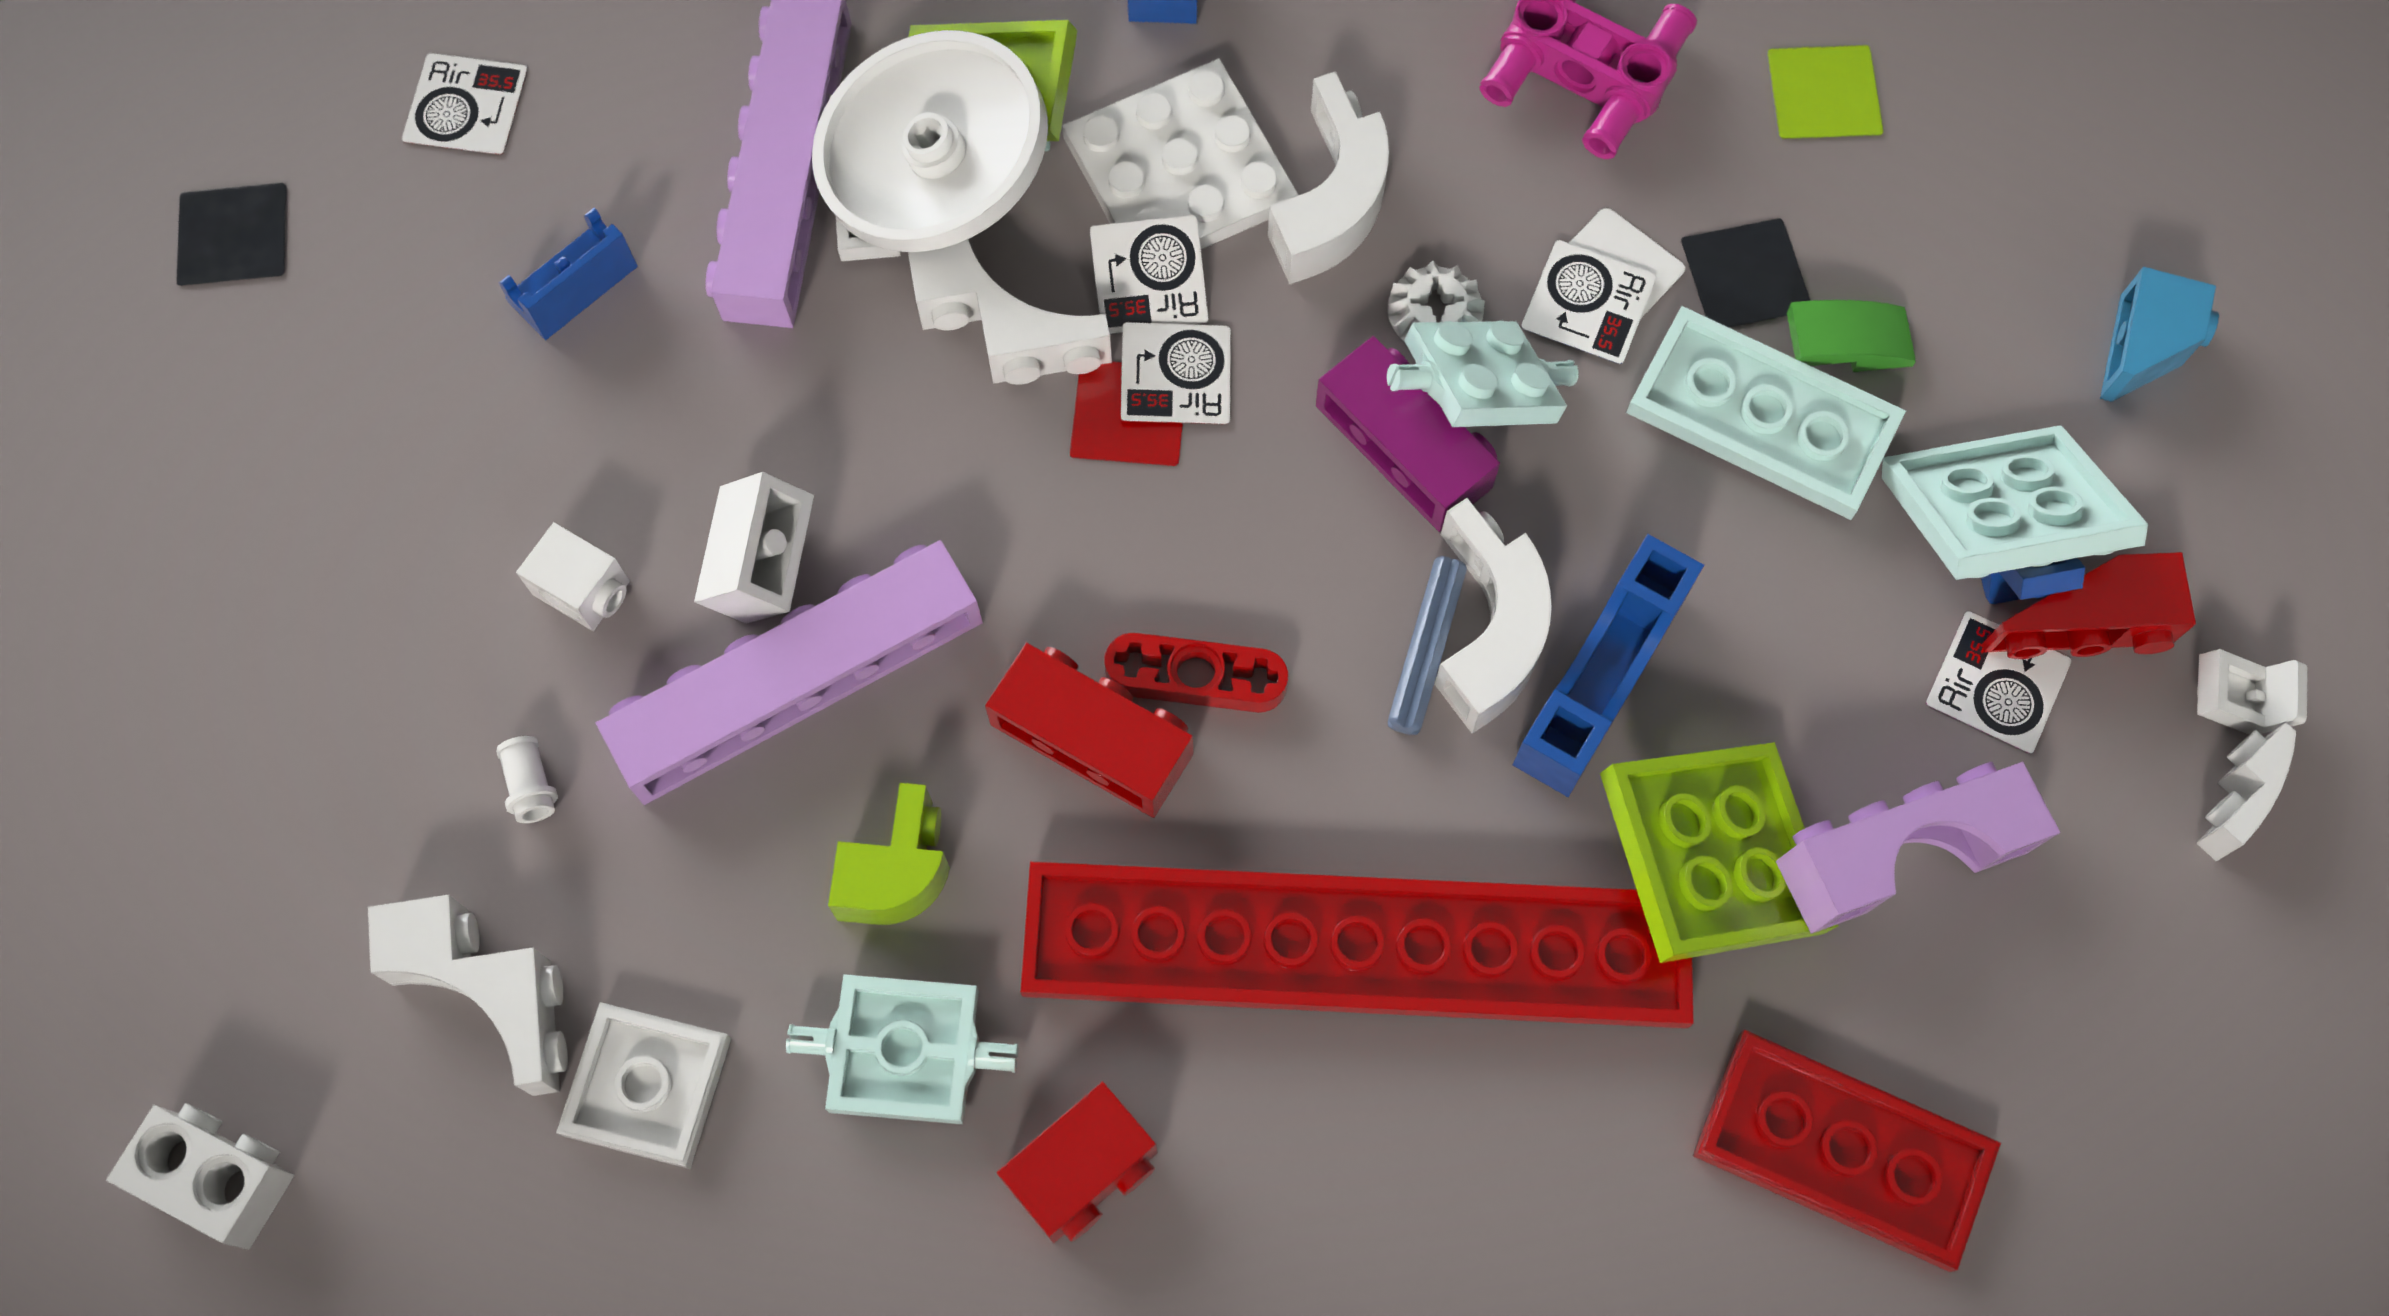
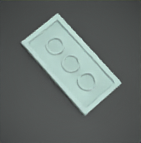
[1626,306,1906,520]

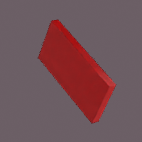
[1693,1030,2001,1272]

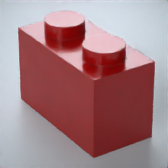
[996,1081,1157,1244]

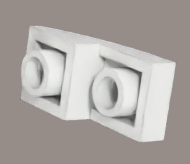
[2196,723,2296,861]

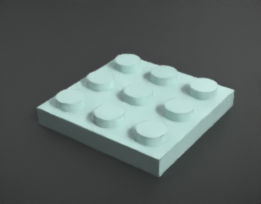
[1881,425,2148,580]

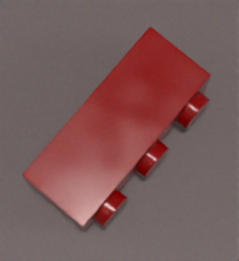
[985,642,1193,818]

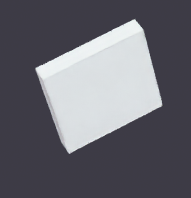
[556,1002,732,1169]

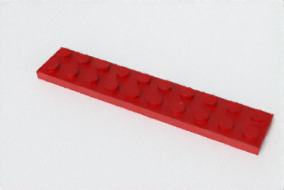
[1020,861,1694,1029]

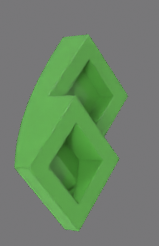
[1787,300,1916,372]

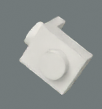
[2197,649,2307,734]

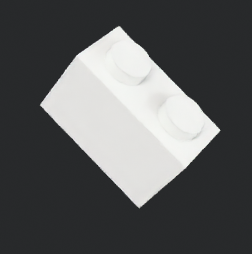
[694,472,814,624]

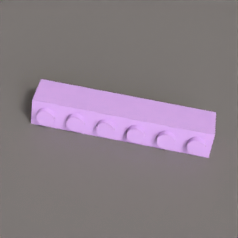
[706,0,852,328]
[595,540,982,805]

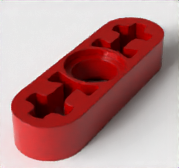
[1104,633,1288,713]

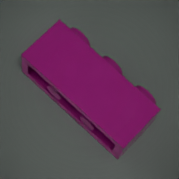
[1316,335,1500,532]

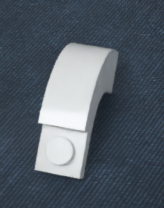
[1268,71,1389,284]
[1434,498,1552,734]

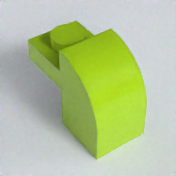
[828,783,950,925]

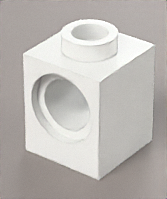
[516,522,630,631]

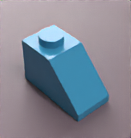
[2100,267,2219,402]

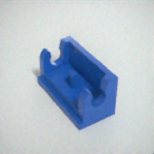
[499,208,638,341]

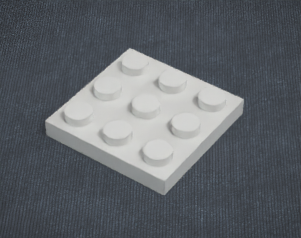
[1062,59,1298,249]

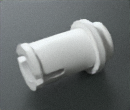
[496,736,558,823]

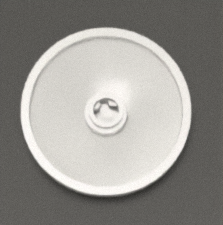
[812,30,1048,252]

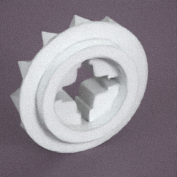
[1388,260,1485,341]

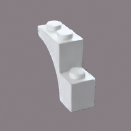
[908,239,1112,385]
[368,895,568,1096]

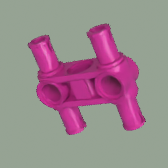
[1479,0,1697,159]

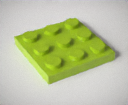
[1600,742,1839,963]

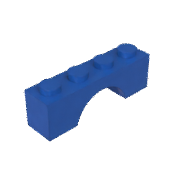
[1512,534,1704,798]

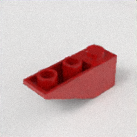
[1982,552,2196,659]

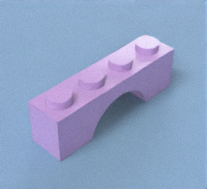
[1776,762,2061,934]

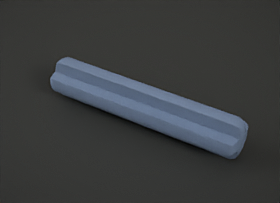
[1387,556,1467,735]

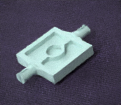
[1387,321,1578,427]
[786,974,1018,1124]

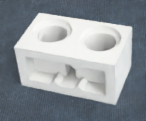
[106,1103,295,1250]

